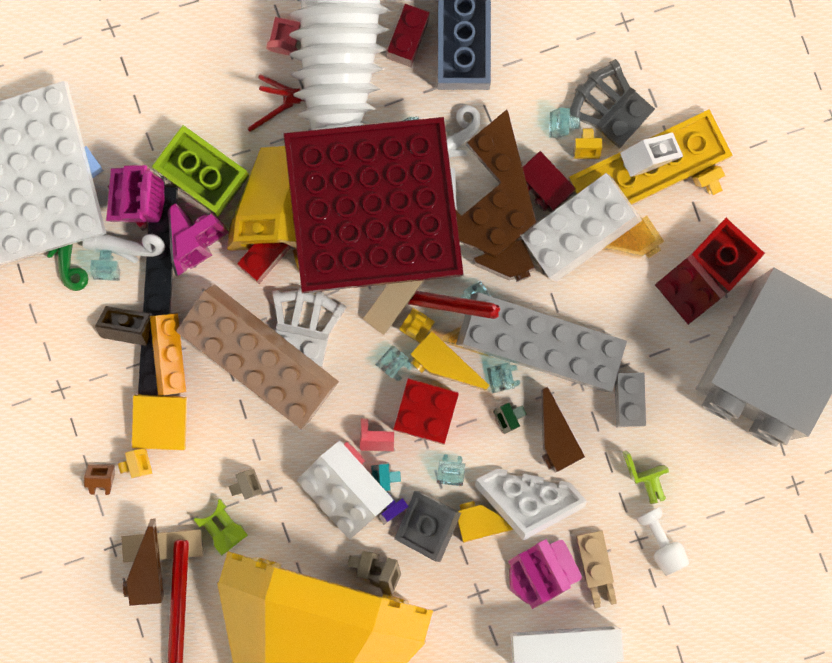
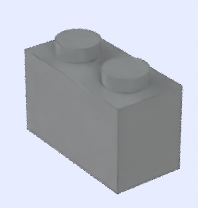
[615,372,646,428]

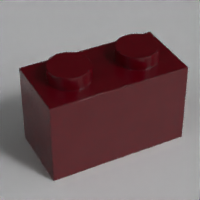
[387,3,430,68]
[523,151,576,213]

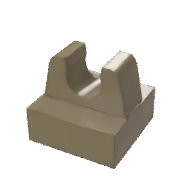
[228,469,263,500]
[347,551,380,580]
[369,558,401,596]

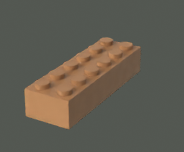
[176,284,339,429]

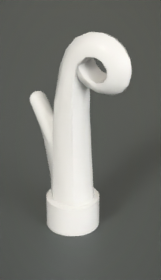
[447,105,480,158]
[83,234,165,263]

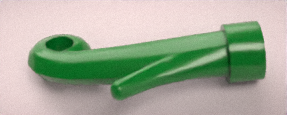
[47,244,89,291]

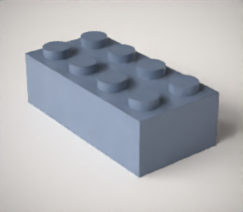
[438,0,491,90]

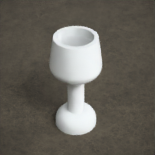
[636,507,690,576]

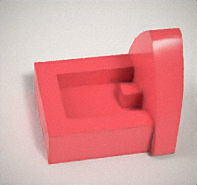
[266,17,301,55]
[360,418,394,452]

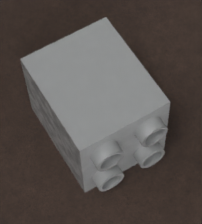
[696,267,832,447]

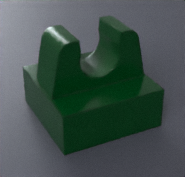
[493,403,527,434]

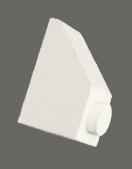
[620,133,683,177]

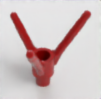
[248,74,304,132]

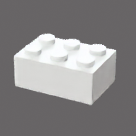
[296,440,393,540]

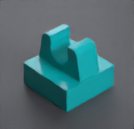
[371,464,401,491]

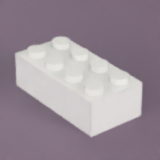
[521,173,642,282]
[510,626,624,663]

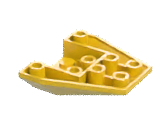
[227,146,296,251]

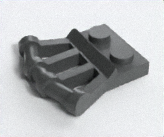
[565,59,655,149]

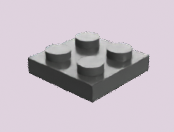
[394,491,461,562]

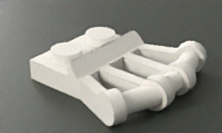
[273,287,347,367]

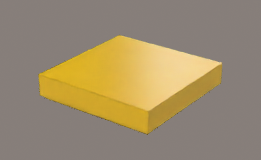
[132,394,187,450]

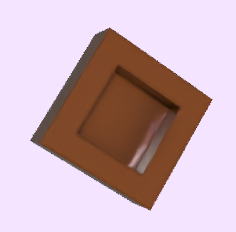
[84,465,115,495]

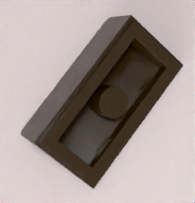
[95,306,153,346]

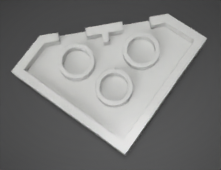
[475,469,587,541]

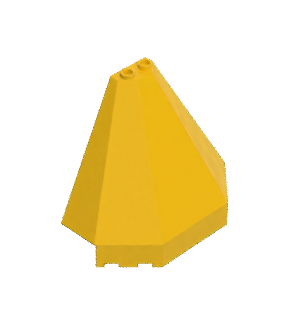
[217,551,433,663]

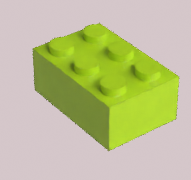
[152,125,249,218]

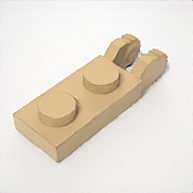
[576,530,617,608]

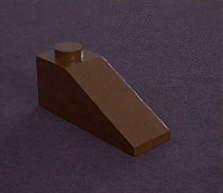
[541,386,585,472]
[123,518,164,606]

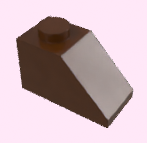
[473,239,535,282]

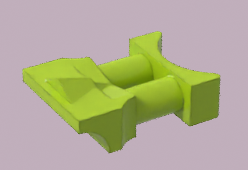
[194,499,248,556]

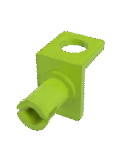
[622,450,669,504]

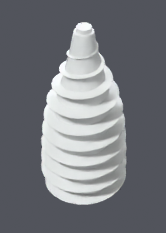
[289,0,391,130]

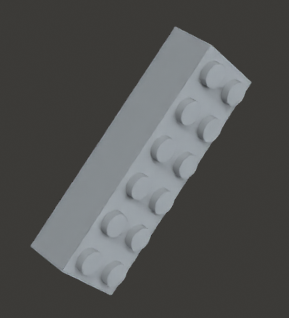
[456,292,627,392]

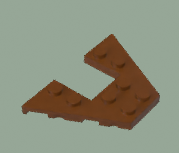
[456,109,536,258]

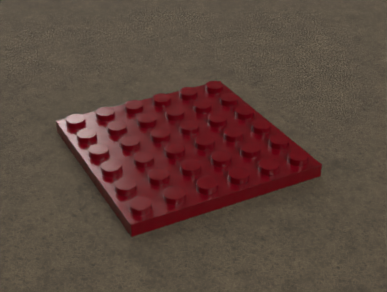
[284,117,464,294]

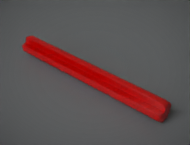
[407,291,500,319]
[168,539,189,663]

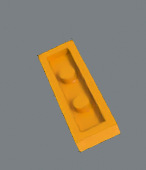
[150,313,186,395]

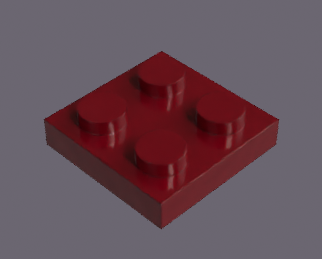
[655,254,726,325]

